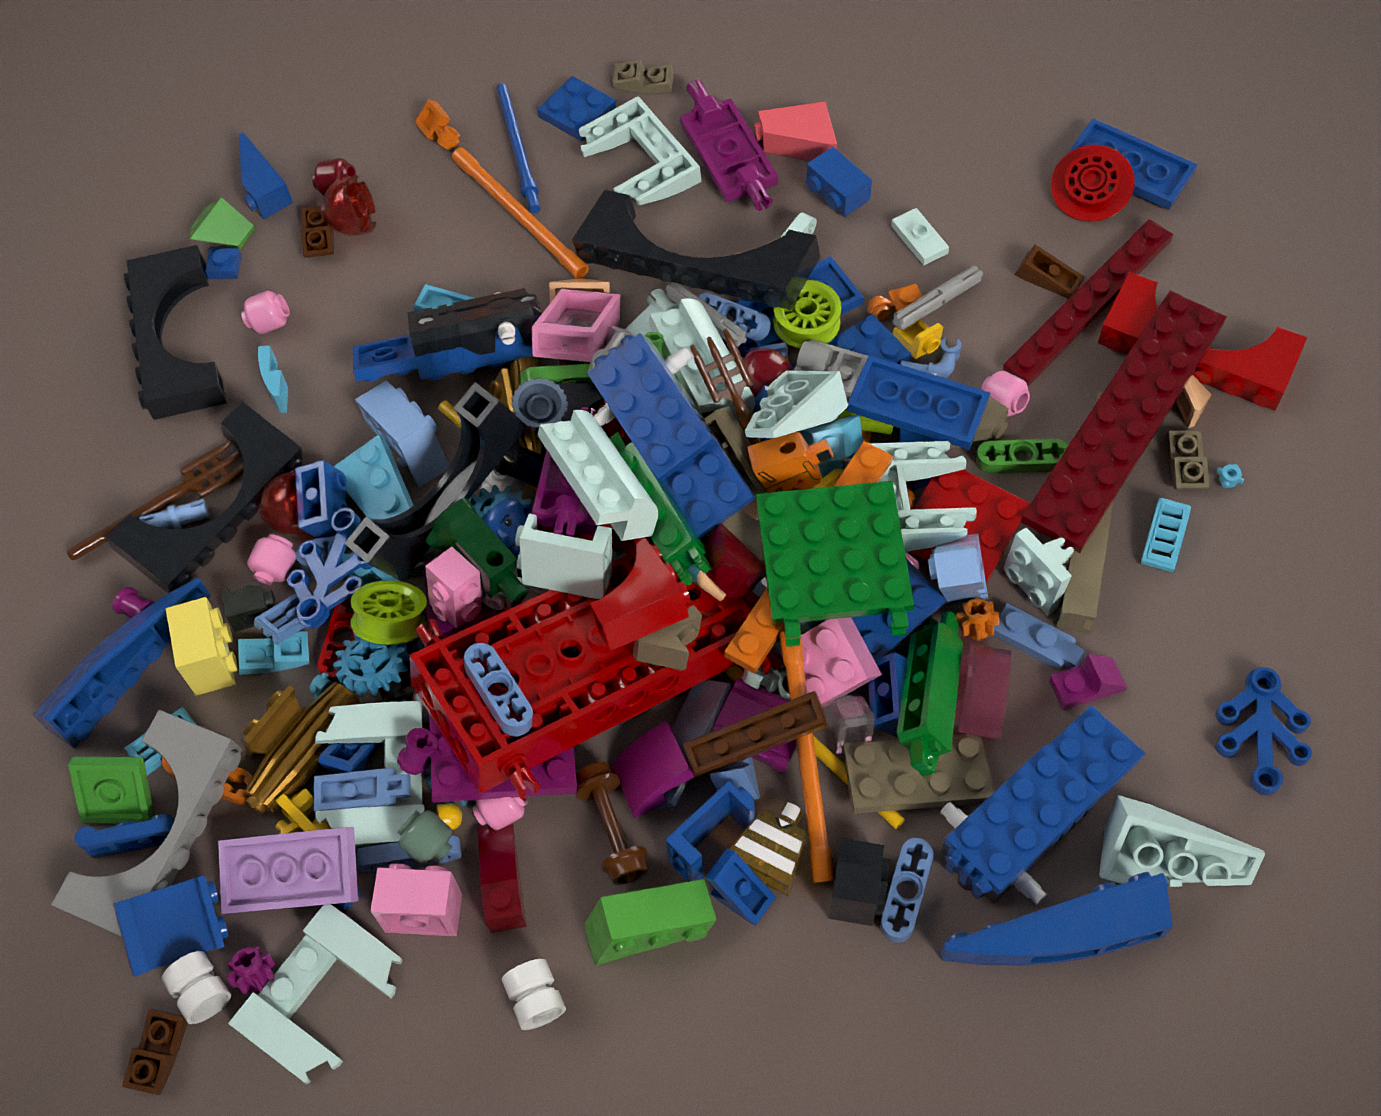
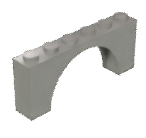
[51,710,243,937]

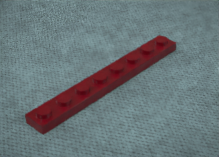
[1002,219,1174,386]

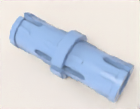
[140,498,210,529]

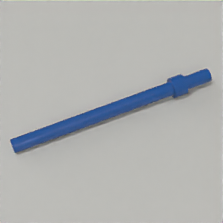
[496,84,541,213]

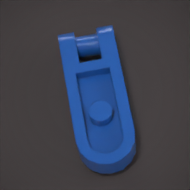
[74,814,175,858]

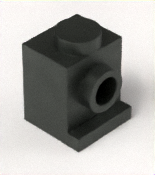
[221,584,276,632]

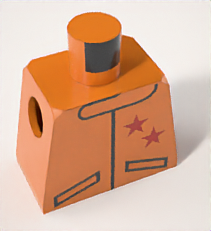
[747,432,833,493]

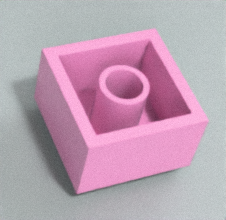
[778,617,882,707]
[371,864,462,936]

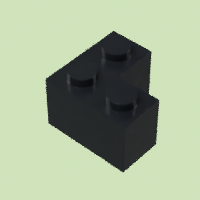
[829,838,890,926]

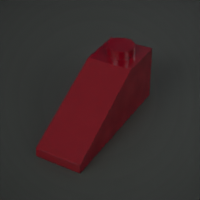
[477,823,527,933]

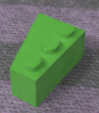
[584,879,717,966]

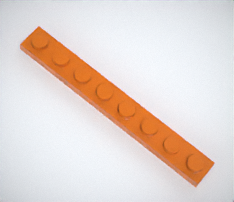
[725,441,893,674]

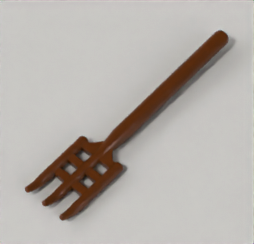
[690,329,763,445]
[67,440,244,560]

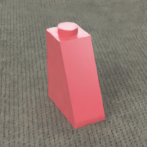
[754,101,837,161]

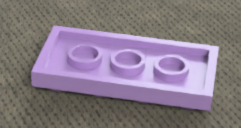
[218,827,358,914]

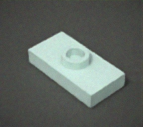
[891,208,949,266]

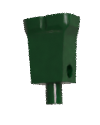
[425,497,529,605]

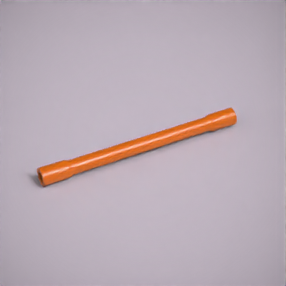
[452,147,589,279]
[780,632,835,883]

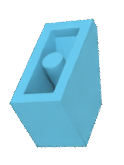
[798,415,863,465]

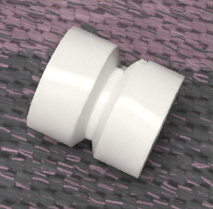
[162,951,231,1024]
[502,959,566,1030]

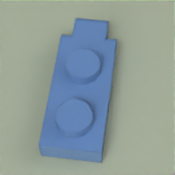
[993,603,1086,669]
[314,768,411,812]

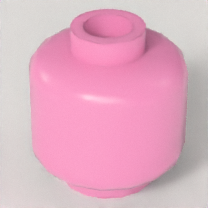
[241,290,290,334]
[981,371,1030,417]
[247,534,296,586]
[472,797,528,830]

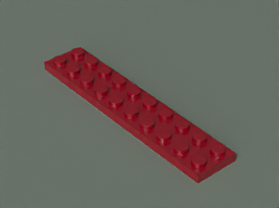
[1021,290,1227,553]

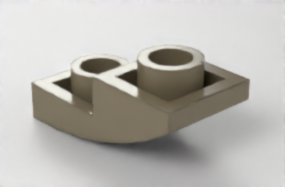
[612,60,674,93]
[1166,431,1209,490]

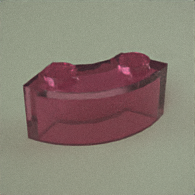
[955,644,1011,739]

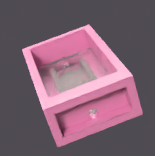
[532,289,620,362]

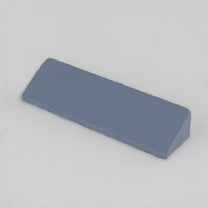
[656,680,731,810]

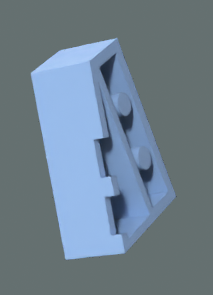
[355,380,450,488]
[928,534,989,605]

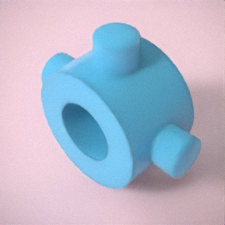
[1216,464,1245,488]
[309,672,333,699]

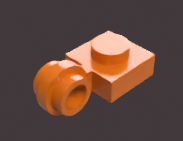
[415,99,460,150]
[867,283,922,321]

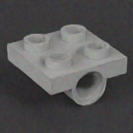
[793,339,868,402]

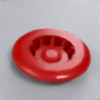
[1051,145,1135,222]

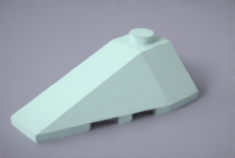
[745,371,848,438]
[1099,795,1265,887]

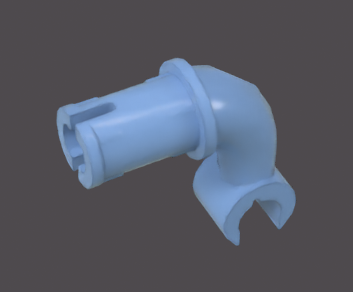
[901,337,961,379]

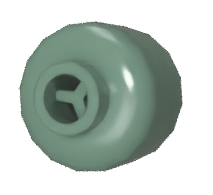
[397,810,453,865]

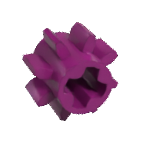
[226,946,275,995]

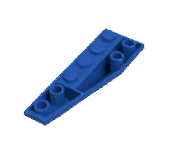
[32,578,211,749]
[940,872,1173,966]

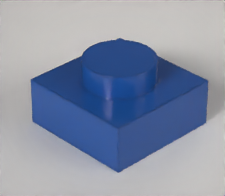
[205,248,242,279]

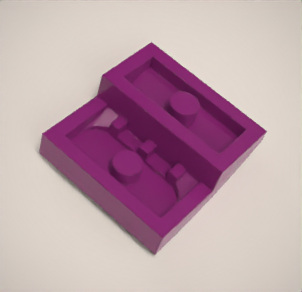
[612,721,694,818]

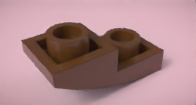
[301,205,334,258]
[122,1009,188,1095]

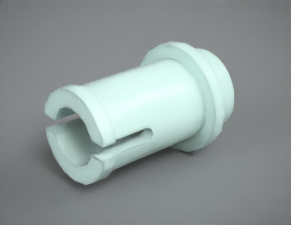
[647,289,679,311]

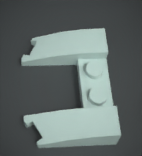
[579,96,701,205]
[872,441,977,552]
[315,701,424,848]
[228,904,402,1084]

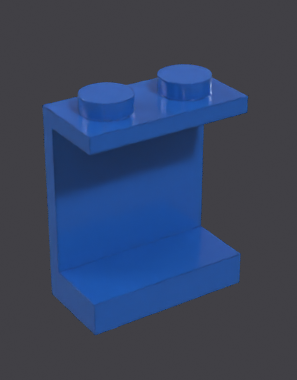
[665,781,755,882]
[113,875,229,977]

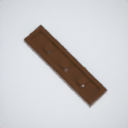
[683,691,829,778]

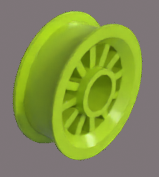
[773,280,841,349]
[351,580,427,645]

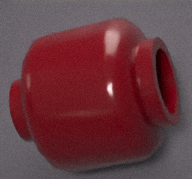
[312,158,358,198]

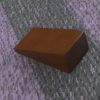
[1014,244,1085,299]

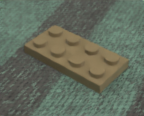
[842,733,994,814]

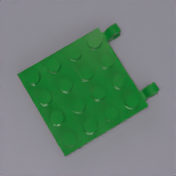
[756,481,914,647]

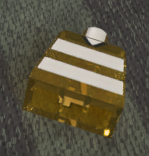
[729,802,807,897]

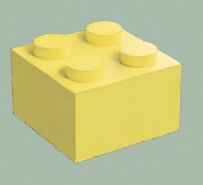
[165,597,238,696]

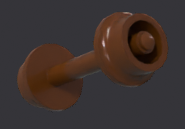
[575,762,648,885]

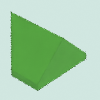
[189,197,255,250]

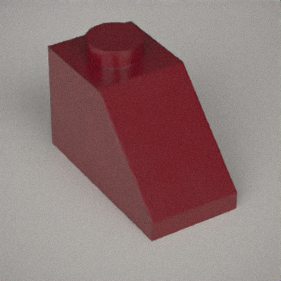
[703,523,765,599]

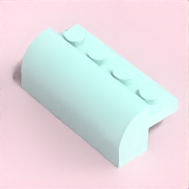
[648,298,755,421]
[538,410,658,541]

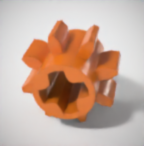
[956,598,999,641]

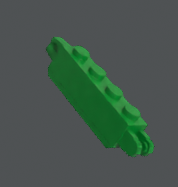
[609,432,711,586]
[897,611,963,777]

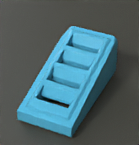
[1140,498,1191,573]

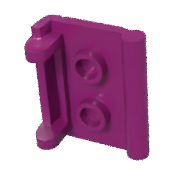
[711,678,797,774]

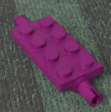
[680,79,778,211]
[532,407,601,537]

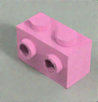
[425,547,482,629]

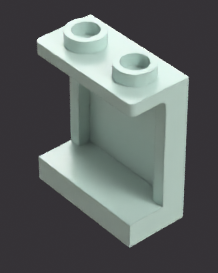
[515,514,612,599]

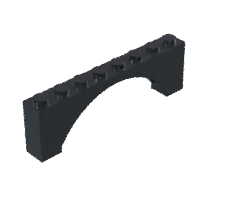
[572,190,821,310]

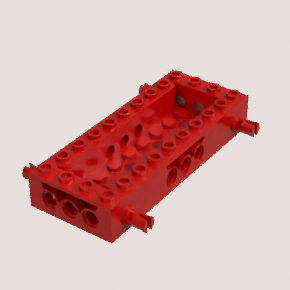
[409,536,783,799]

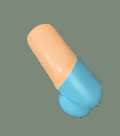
[686,562,726,601]

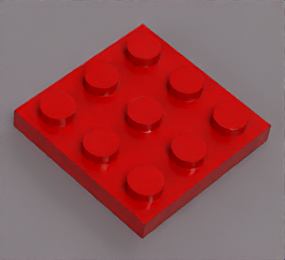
[908,469,1030,585]

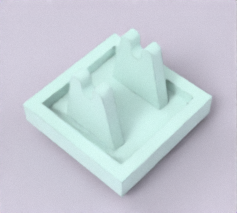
[1003,528,1074,616]

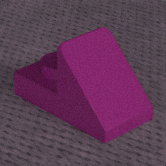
[1049,654,1127,710]

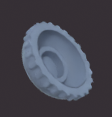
[512,378,568,430]

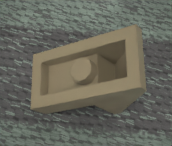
[632,605,702,670]

